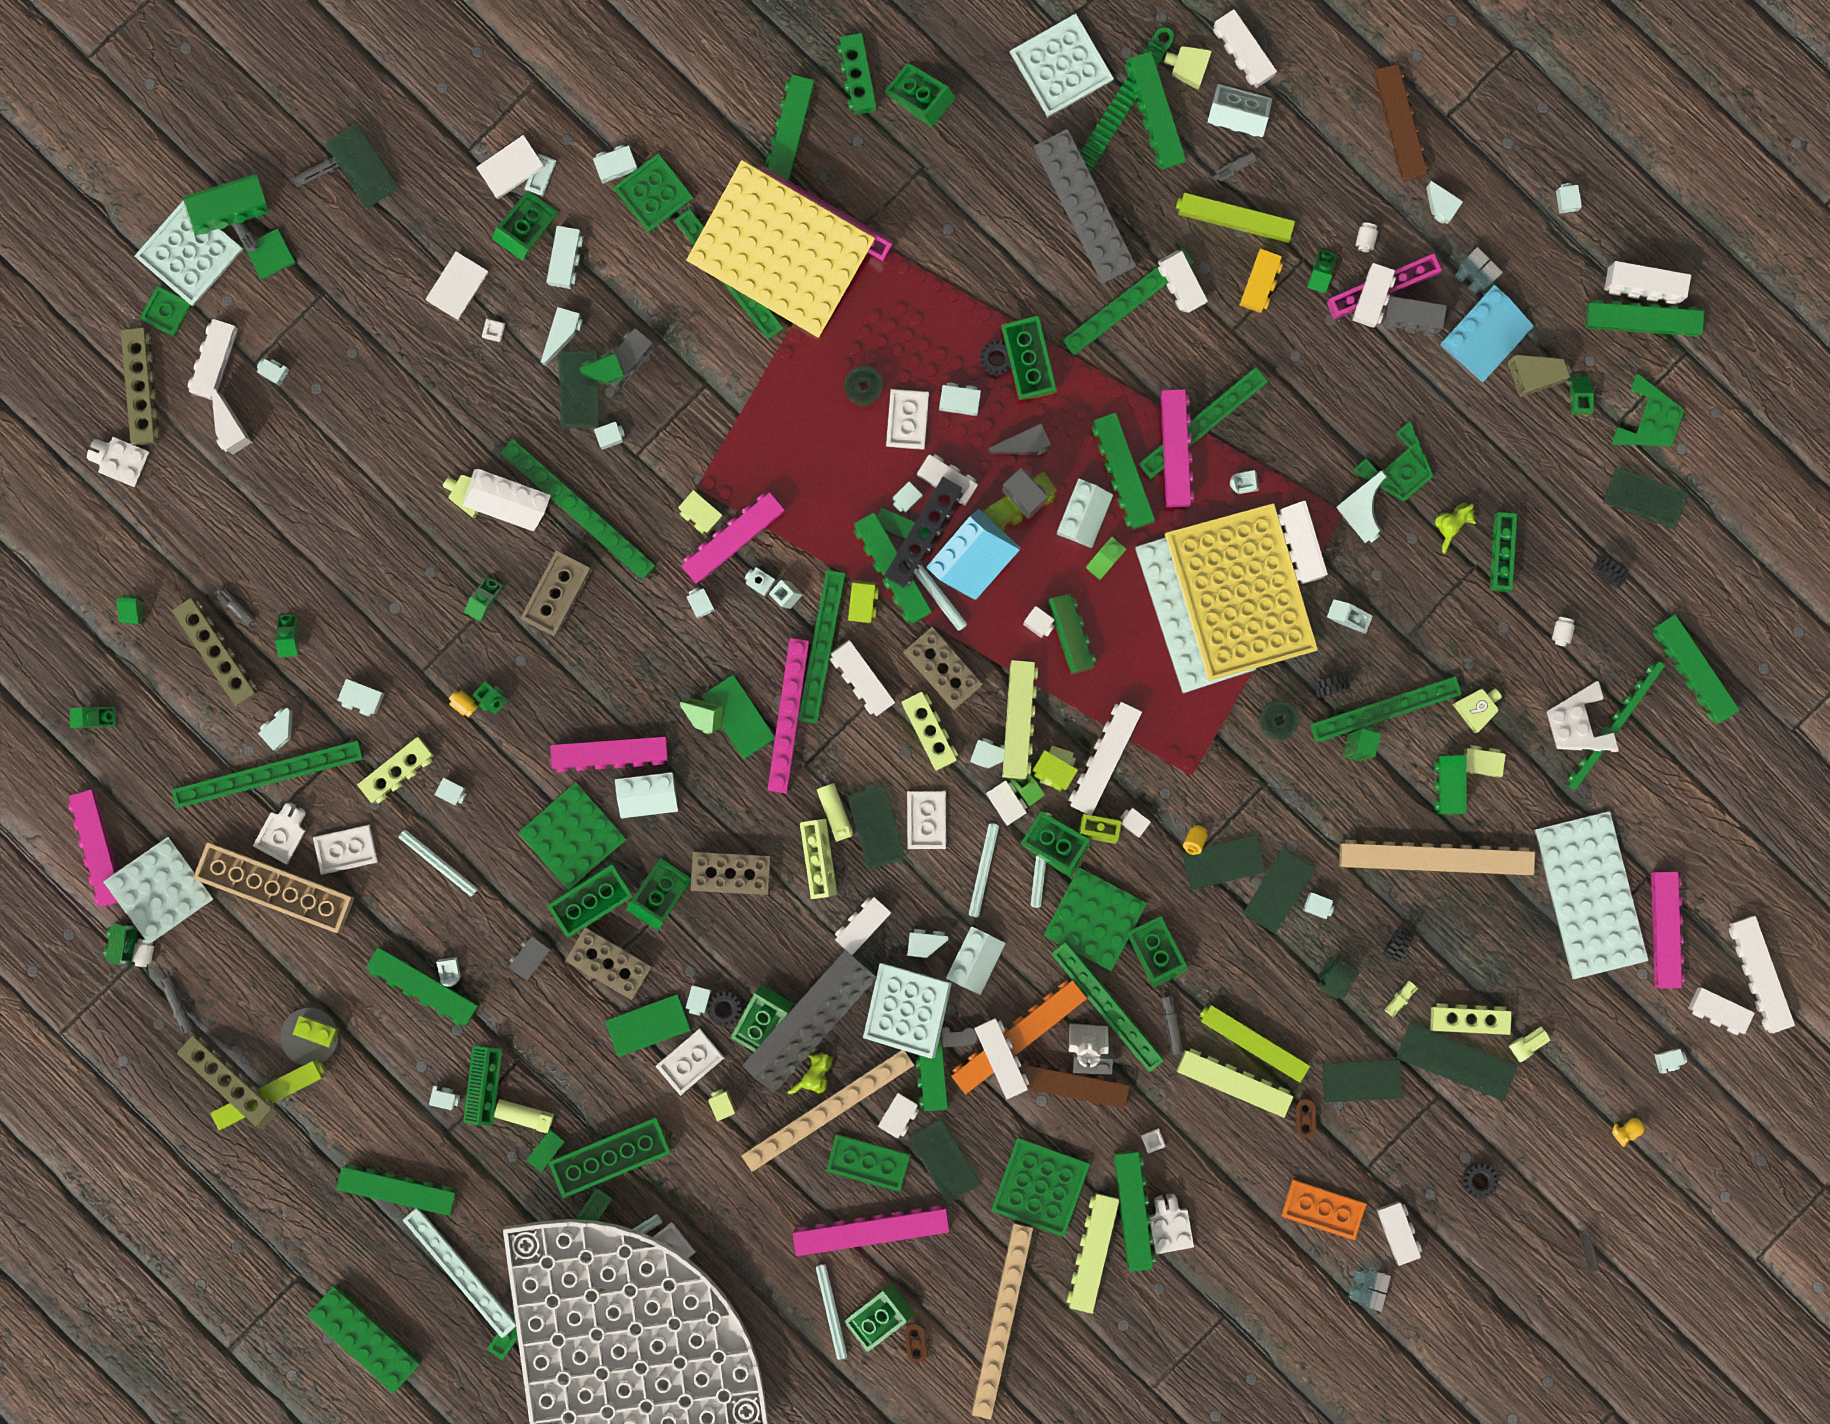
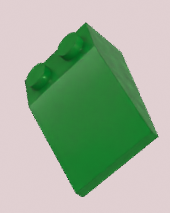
[884,63,955,127]
[492,191,559,261]
[1021,811,1091,877]
[626,858,691,931]
[1127,916,1188,988]
[104,923,138,965]
[731,984,794,1052]
[844,1284,916,1352]

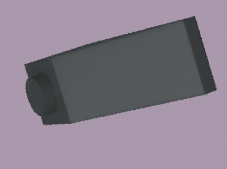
[989,424,1051,456]

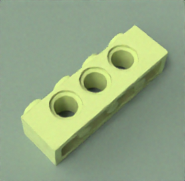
[901,692,958,771]
[357,737,434,804]
[800,819,837,899]
[1430,1003,1511,1035]

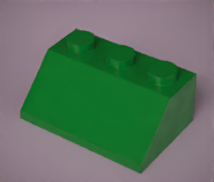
[1434,755,1467,815]

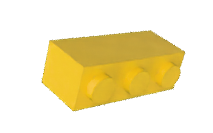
[1240,249,1283,313]

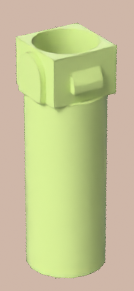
[817,783,854,842]
[494,1099,554,1133]

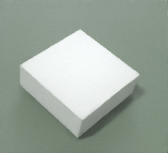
[482,319,505,342]
[1141,1128,1166,1153]

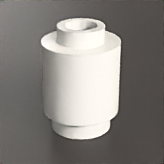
[1355,223,1378,252]
[1552,617,1575,646]
[132,939,154,967]

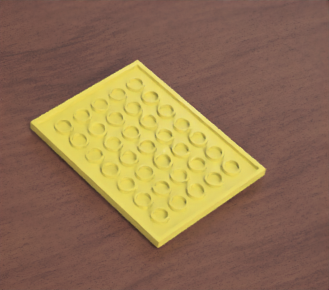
[687,160,875,338]
[1165,504,1318,681]

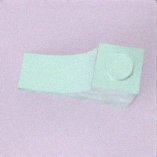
[1336,470,1387,543]

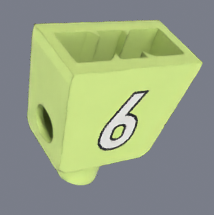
[1452,689,1502,733]

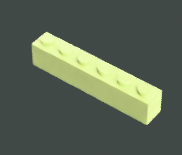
[1002,660,1038,779]
[1176,1049,1293,1118]
[1067,1193,1119,1314]

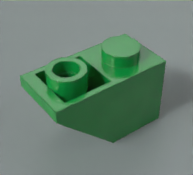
[1307,249,1337,293]
[579,353,625,385]
[1570,377,1594,415]
[464,576,503,622]
[116,594,144,625]
[275,614,299,658]
[70,707,116,728]

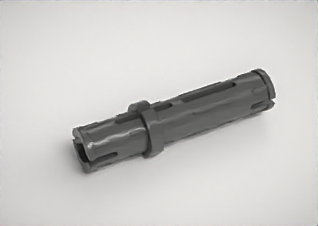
[292,152,349,188]
[159,976,194,1034]
[1161,996,1184,1055]

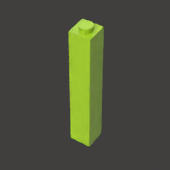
[1176,193,1295,243]
[1199,1005,1310,1083]
[210,1060,326,1130]

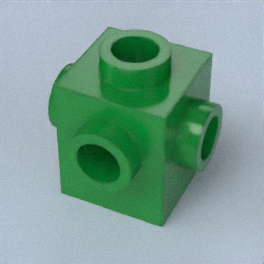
[472,681,508,715]

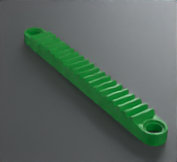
[1080,27,1174,173]

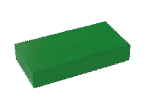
[526,1130,566,1172]

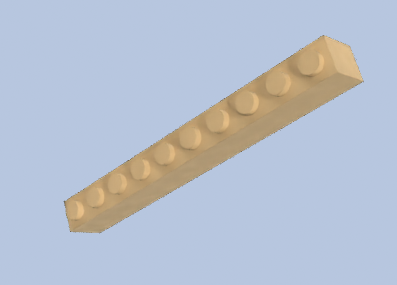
[1339,840,1535,875]
[741,1050,914,1172]
[972,1222,1033,1419]

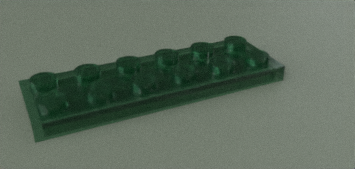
[1395,1022,1517,1101]

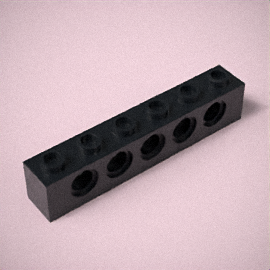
[884,476,963,588]

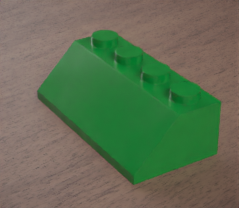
[183,174,268,236]
[1001,316,1057,400]
[1047,594,1096,675]
[547,862,633,938]

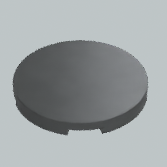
[280,1008,339,1065]

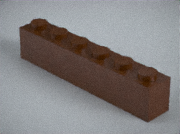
[1374,64,1429,183]
[1018,1060,1129,1109]

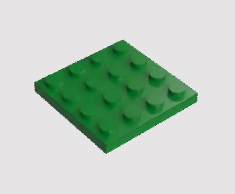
[518,782,627,890]
[1043,867,1147,971]
[991,1137,1090,1237]

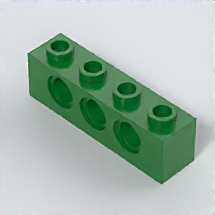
[837,33,876,115]
[1490,512,1517,592]

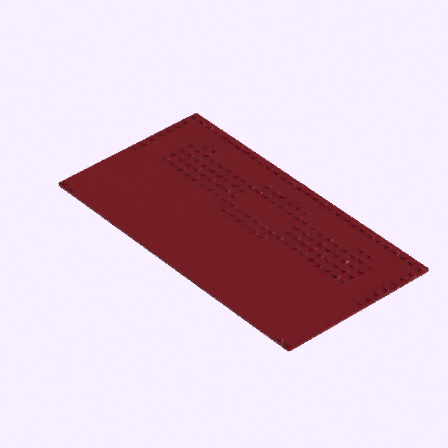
[697,250,1343,775]

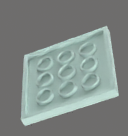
[1010,14,1114,118]
[135,201,243,306]
[103,837,213,944]
[863,963,952,1059]

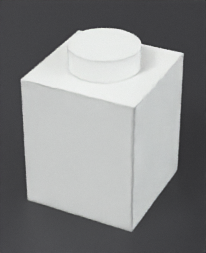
[1120,808,1151,838]

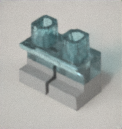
[1455,247,1503,295]
[1348,1269,1391,1312]

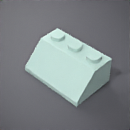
[1208,84,1272,137]
[1057,479,1113,548]
[615,773,678,818]
[946,926,1006,995]

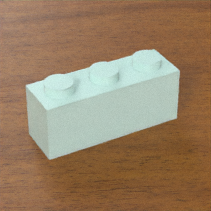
[547,226,584,289]

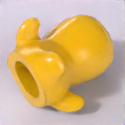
[1612,1118,1645,1147]

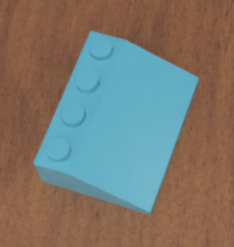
[1440,285,1534,383]
[926,509,1021,600]

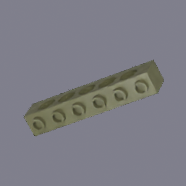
[120,328,160,446]
[172,598,258,707]
[177,1036,278,1130]

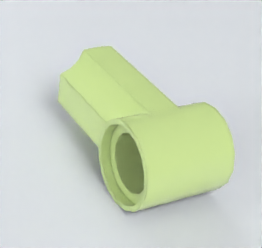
[1509,1027,1551,1062]

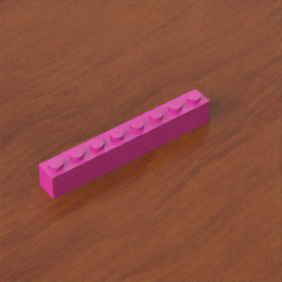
[758,165,894,261]
[768,638,809,794]
[792,1205,949,1256]

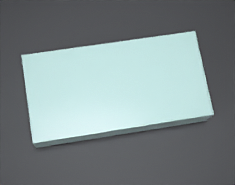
[525,154,557,197]

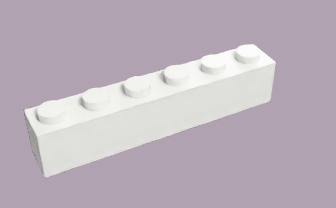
[1069,702,1142,815]
[1729,916,1795,1033]

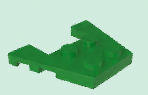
[1611,374,1684,447]
[1353,421,1433,502]

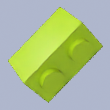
[848,580,879,623]
[1032,750,1078,792]
[1079,814,1121,844]
[293,1015,339,1047]

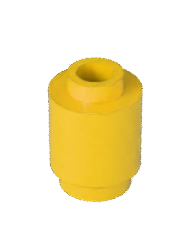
[449,690,478,718]
[1183,825,1207,855]

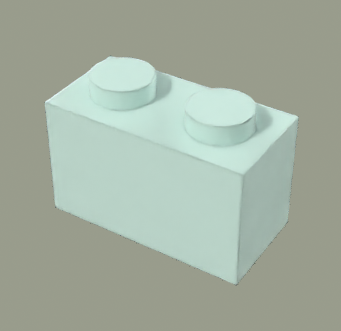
[593,145,637,184]
[939,383,981,416]
[338,679,384,717]

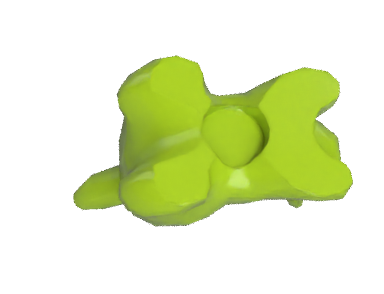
[1435,502,1476,554]
[787,1052,833,1094]

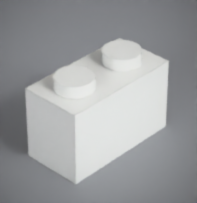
[1023,606,1054,638]
[986,781,1027,826]
[878,1092,919,1138]

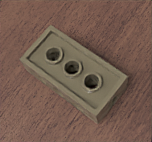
[520,551,592,638]
[903,627,983,711]
[691,852,771,895]
[565,927,653,1000]

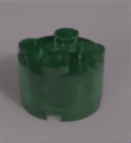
[844,366,883,407]
[1258,701,1299,740]
[1315,954,1359,999]

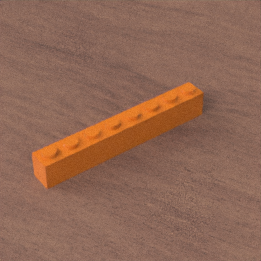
[951,980,1087,1095]

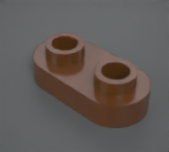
[1295,1099,1316,1138]
[905,1323,926,1363]

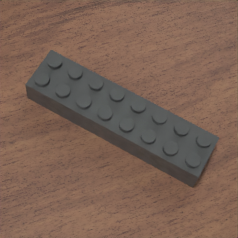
[1033,129,1136,284]
[742,950,877,1093]

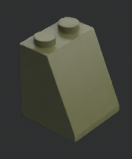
[1507,355,1571,398]

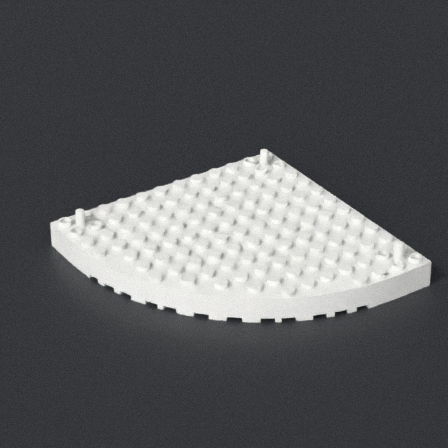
[503,1219,768,1424]

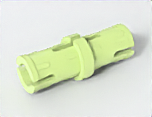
[1384,980,1418,1018]

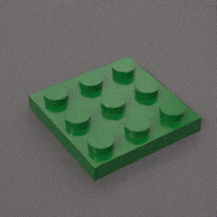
[613,153,693,234]

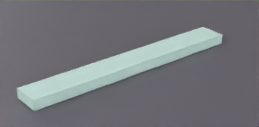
[403,1208,516,1338]

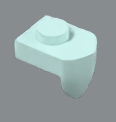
[1230,470,1259,494]
[437,957,461,987]

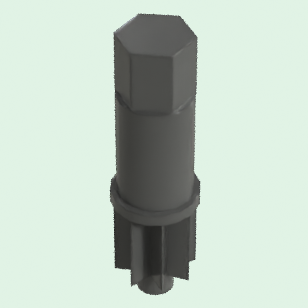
[1213,152,1257,181]
[232,222,258,252]
[216,589,255,626]

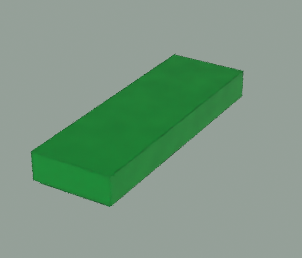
[877,508,930,539]

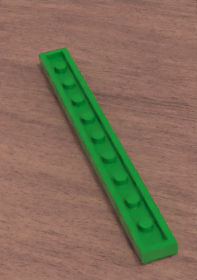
[500,439,655,580]
[171,741,364,809]
[487,1187,613,1360]

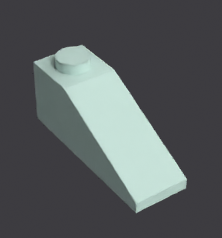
[541,307,583,366]

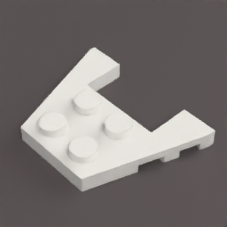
[1547,681,1618,752]

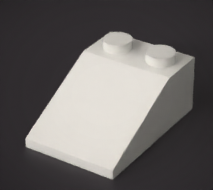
[212,389,252,454]

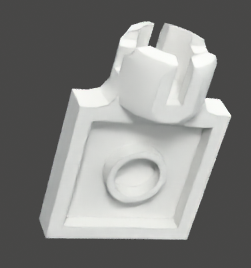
[87,437,149,487]
[253,803,306,864]
[1069,1024,1109,1067]
[1150,1194,1194,1254]

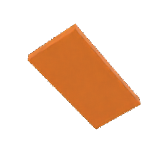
[1281,1179,1367,1240]

